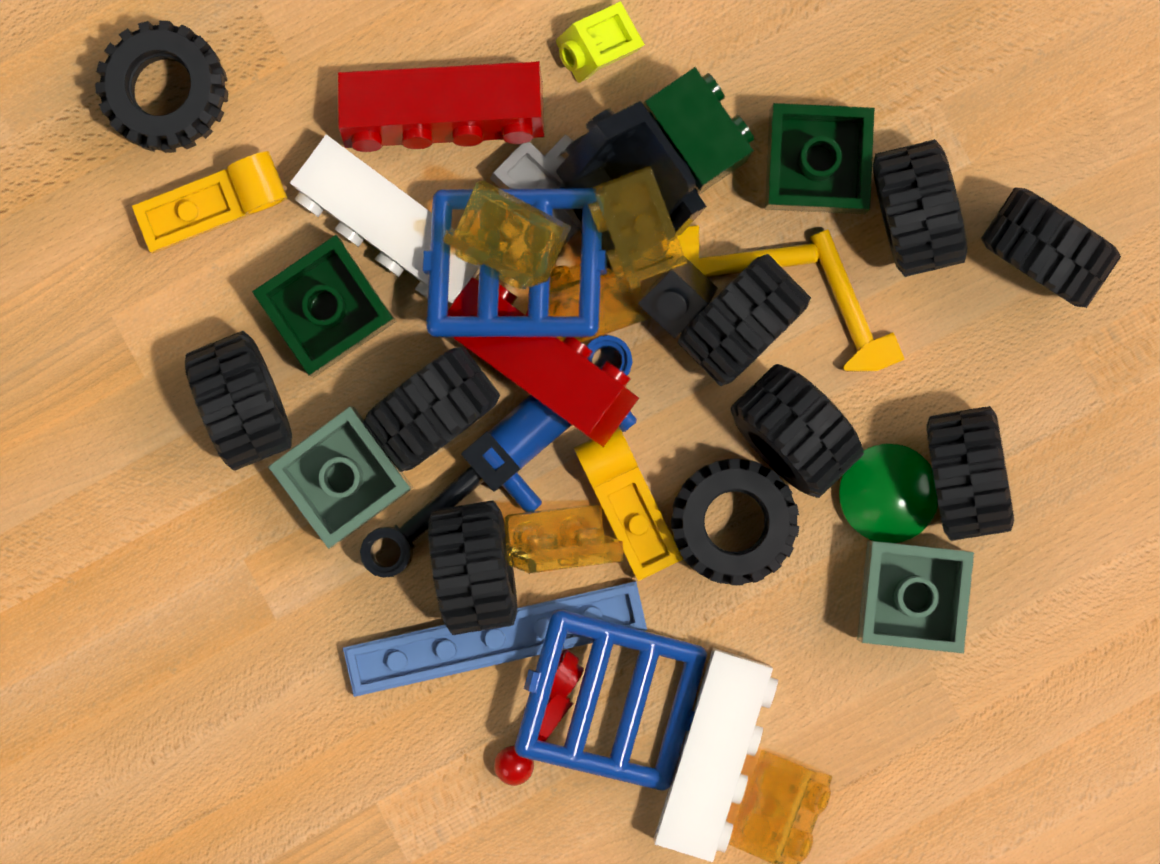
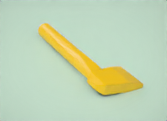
[663,225,819,277]

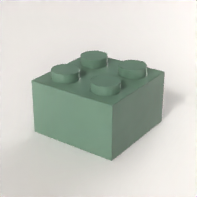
[268,406,414,549]
[857,540,974,654]

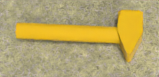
[810,229,905,372]

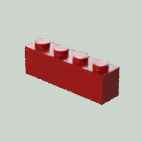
[338,61,545,152]
[447,277,639,447]

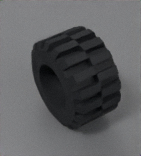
[95,20,229,153]
[873,139,967,277]
[981,187,1121,308]
[678,254,811,386]
[185,331,292,471]
[363,347,500,472]
[730,364,864,498]
[926,406,1015,541]
[671,459,800,586]
[428,500,517,635]

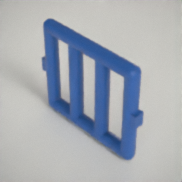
[423,188,607,337]
[515,610,707,791]

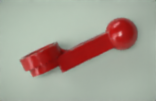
[494,649,584,786]

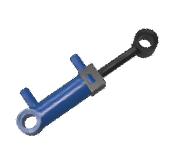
[360,335,637,578]

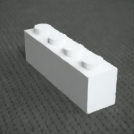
[290,135,480,304]
[654,648,778,862]

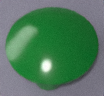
[839,444,938,543]

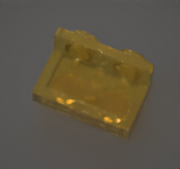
[588,166,687,290]
[443,180,571,289]
[728,750,832,864]

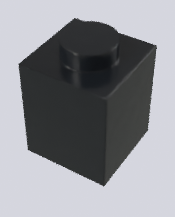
[638,254,718,338]

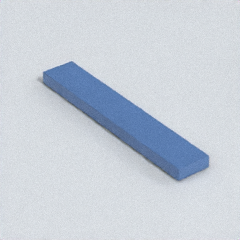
[343,581,647,697]

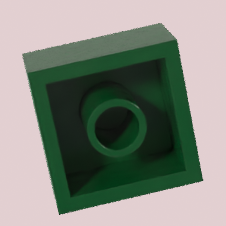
[644,67,754,195]
[765,103,875,214]
[252,235,397,378]

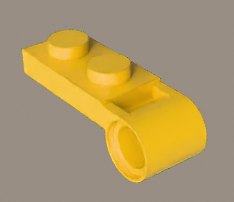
[132,151,287,254]
[574,427,683,581]

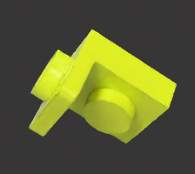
[556,1,645,83]

